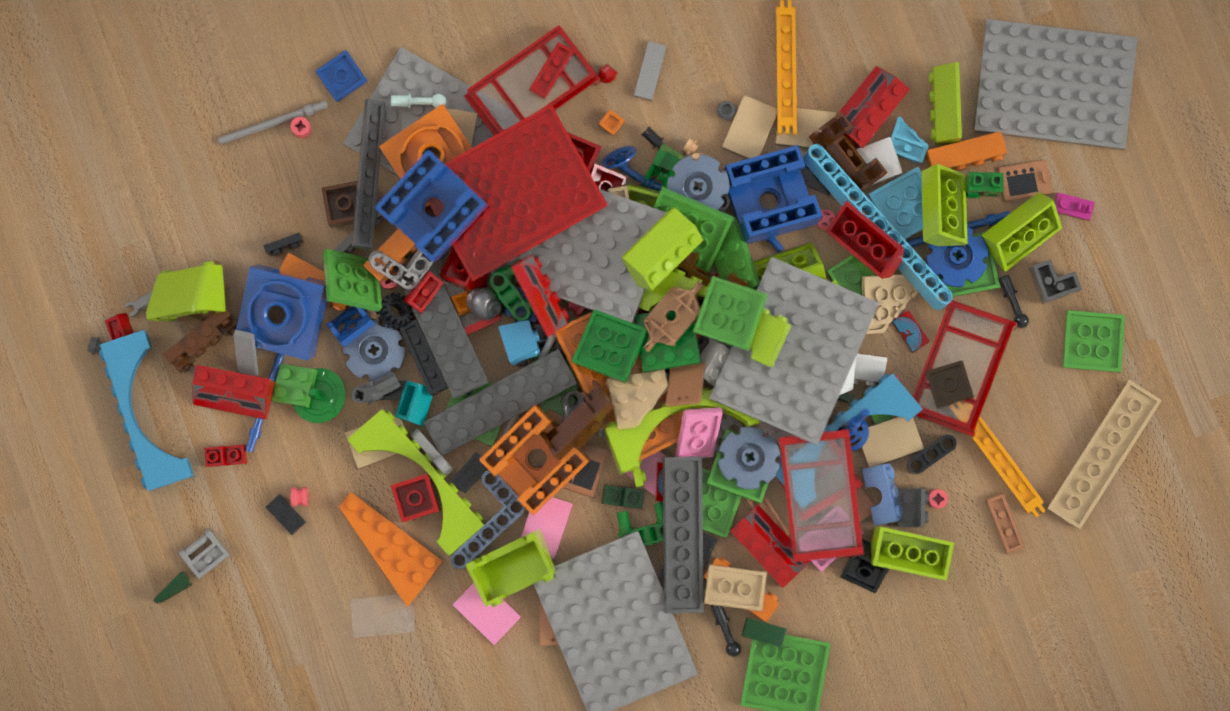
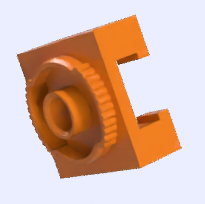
[379,104,472,212]
[479,404,591,516]

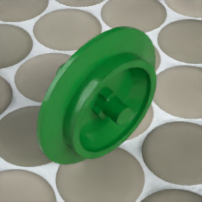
[293,368,346,423]

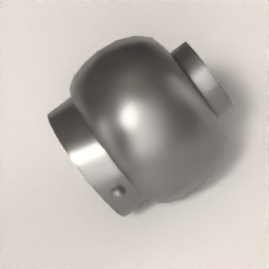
[466,287,501,320]

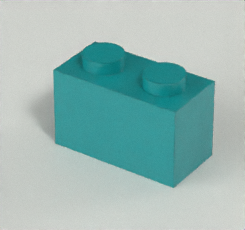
[395,380,433,426]

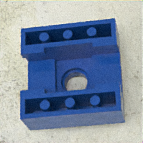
[723,145,822,244]
[375,150,488,262]
[236,264,327,360]

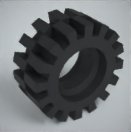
[376,292,414,330]

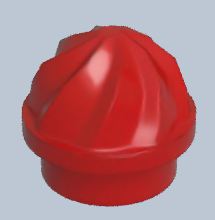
[598,64,618,83]

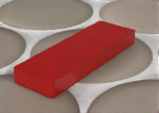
[529,42,575,100]

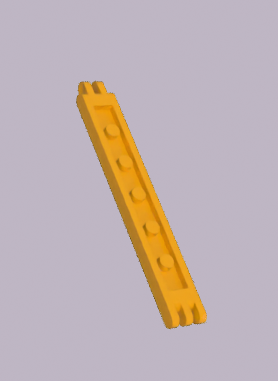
[776,0,797,135]
[948,402,1045,518]

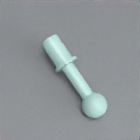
[391,93,446,109]

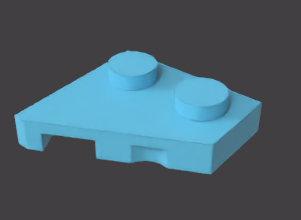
[891,116,929,164]

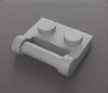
[178,528,230,579]

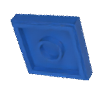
[315,50,368,103]

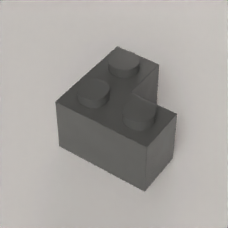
[1029,260,1082,304]

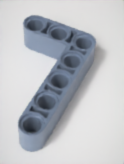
[451,470,526,569]

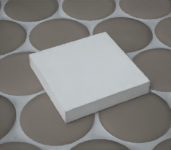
[857,137,903,185]

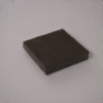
[925,360,974,409]

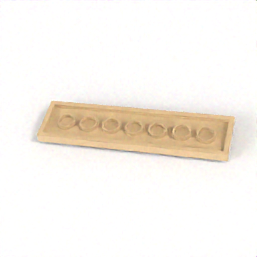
[1046,380,1162,530]

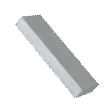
[634,41,667,101]
[233,330,259,376]

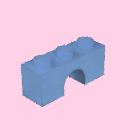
[862,463,903,526]

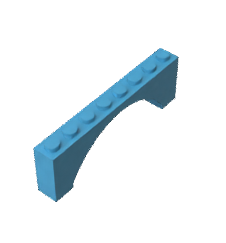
[99,330,195,491]
[776,373,922,508]

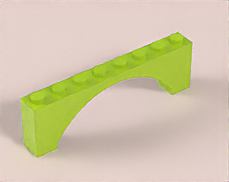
[639,268,792,368]
[604,388,763,475]
[347,409,484,556]

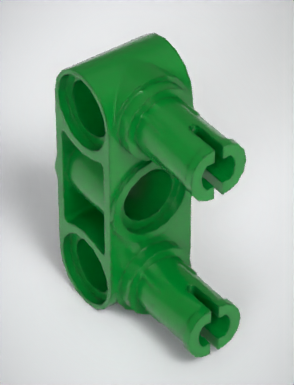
[489,259,534,321]
[616,502,663,546]

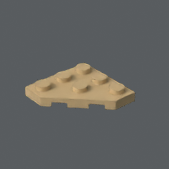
[862,273,918,334]
[607,370,668,430]

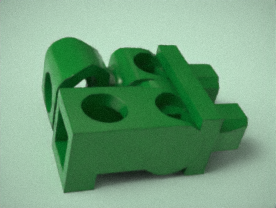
[644,144,697,188]
[965,172,1004,199]

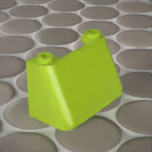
[146,261,226,322]
[466,529,556,608]

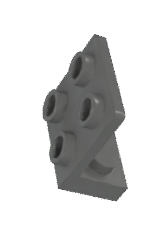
[897,487,929,528]

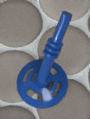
[601,146,662,191]
[834,408,869,451]

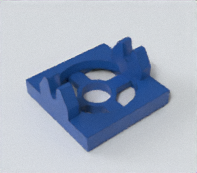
[326,306,374,347]

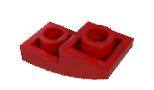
[204,444,247,467]

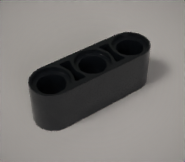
[906,435,957,475]

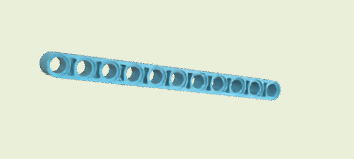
[803,144,953,310]

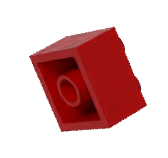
[390,474,440,523]

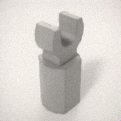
[125,291,152,317]

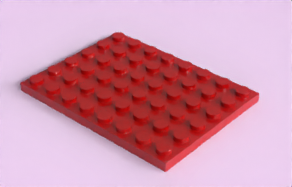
[428,104,608,282]

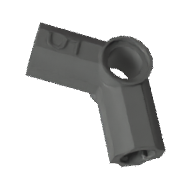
[351,372,401,405]

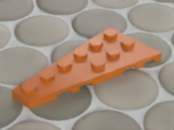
[339,492,443,608]

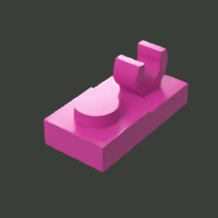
[1054,193,1095,221]

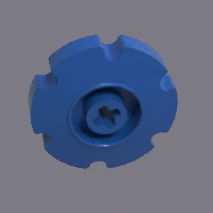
[926,227,988,288]

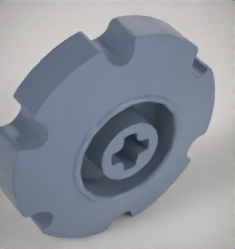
[667,154,729,210]
[343,320,406,381]
[718,427,780,490]

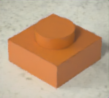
[599,109,625,137]
[450,291,471,316]

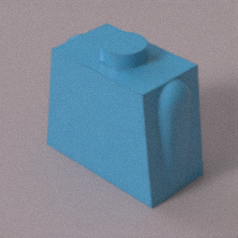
[498,319,540,366]

